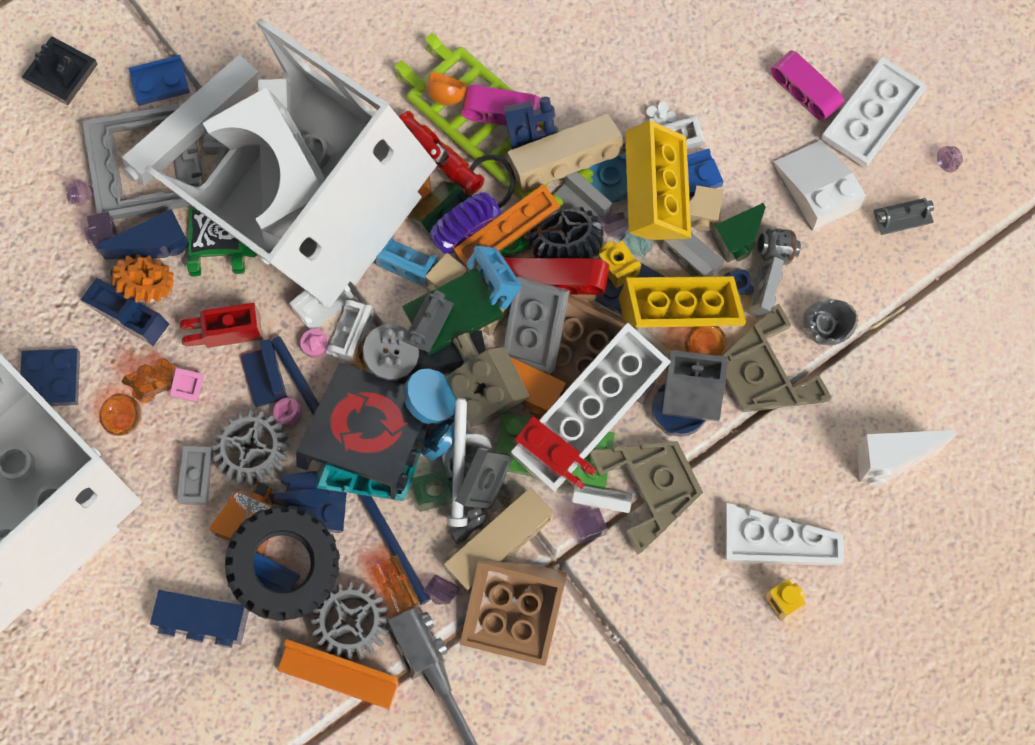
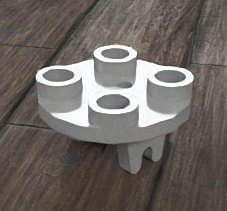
[362,324,419,380]

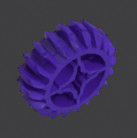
[430,192,501,254]

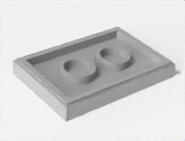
[503,277,570,374]

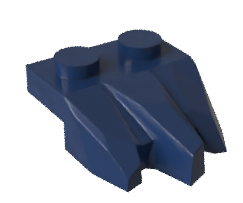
[269,471,347,533]

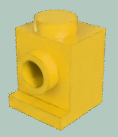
[598,241,641,289]
[765,578,806,622]

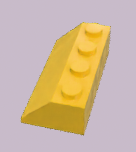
[625,120,691,240]
[619,277,746,328]

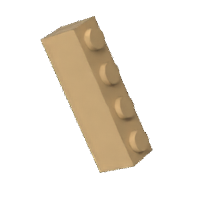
[508,113,623,192]
[444,487,554,595]

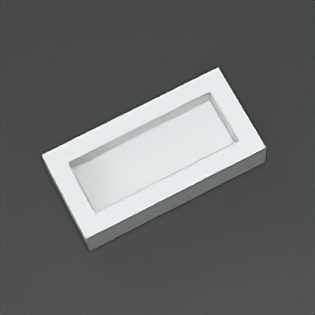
[572,485,632,513]

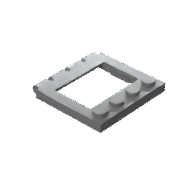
[82,104,204,222]

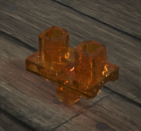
[121,358,175,403]
[371,555,420,616]

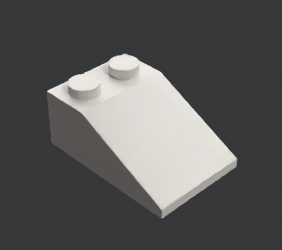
[773,140,866,231]
[856,430,955,486]

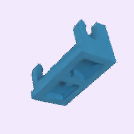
[375,237,439,288]
[467,245,522,309]

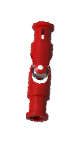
[399,111,485,196]

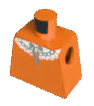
[209,482,272,556]

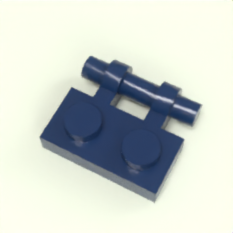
[504,96,558,150]

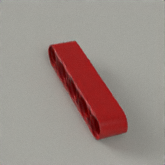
[482,258,610,295]

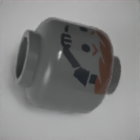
[758,227,801,265]

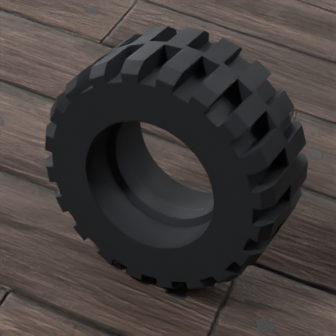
[225,505,340,621]

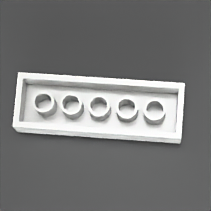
[509,323,671,493]

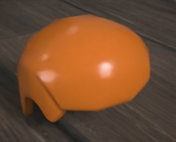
[425,72,467,106]

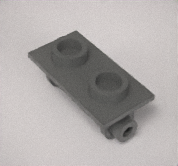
[873,198,934,235]
[403,291,454,353]

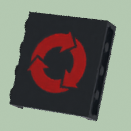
[296,363,432,500]

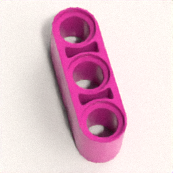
[770,50,844,121]
[461,85,540,128]

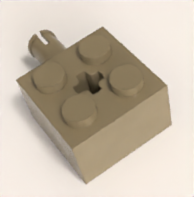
[446,333,530,427]

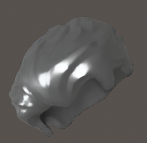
[803,299,859,346]

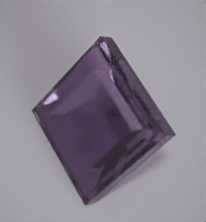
[423,575,460,605]

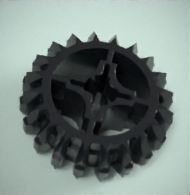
[529,205,604,259]

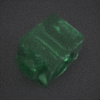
[411,470,453,512]

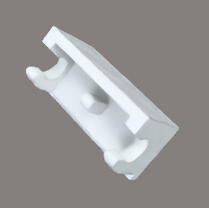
[290,285,354,330]
[325,300,375,365]

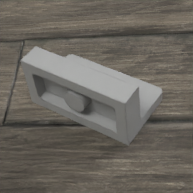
[554,172,612,223]
[662,232,724,277]

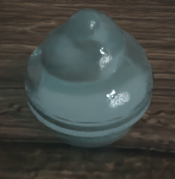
[625,233,652,257]

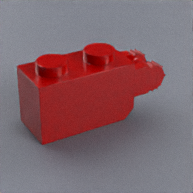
[180,302,263,348]
[513,416,596,490]

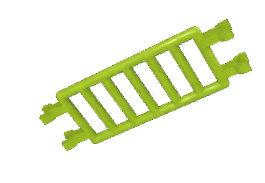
[394,33,593,210]

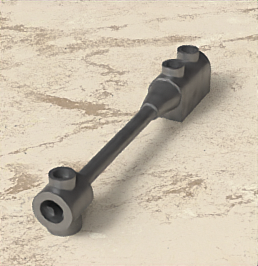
[385,608,478,745]

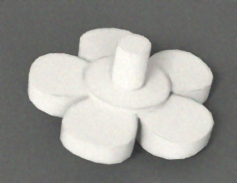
[646,102,676,125]

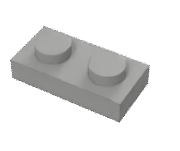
[747,257,784,317]
[177,446,213,506]

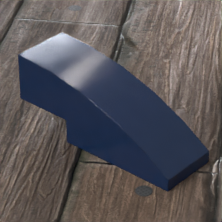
[80,278,169,346]

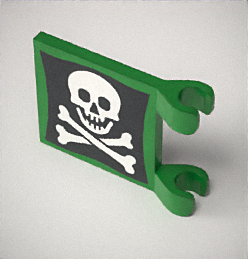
[187,207,245,277]

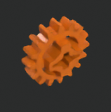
[112,254,174,304]

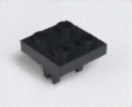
[22,36,98,105]

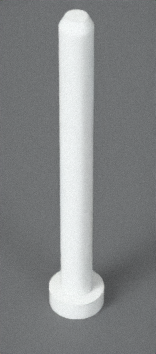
[447,398,467,527]

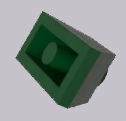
[712,203,766,263]

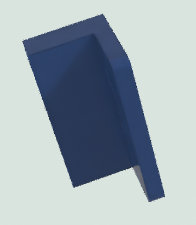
[241,339,288,407]

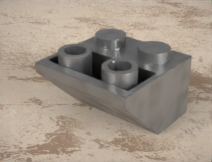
[662,350,728,422]

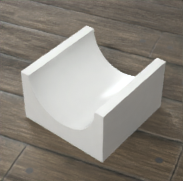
[203,87,326,239]

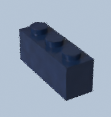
[150,590,249,648]

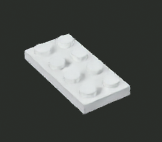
[821,57,927,168]

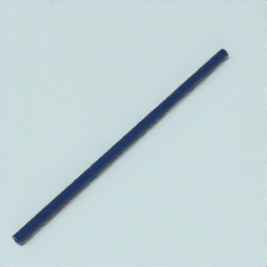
[271,336,431,605]

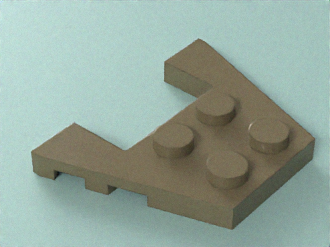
[723,304,832,413]
[588,441,703,555]

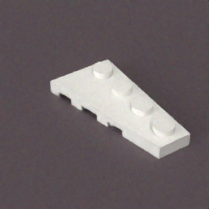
[725,503,844,566]

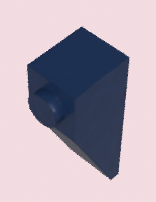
[96,209,189,259]

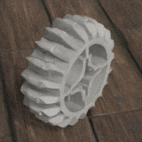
[212,410,290,487]
[310,581,390,662]

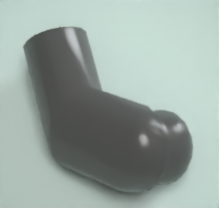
[450,507,486,544]

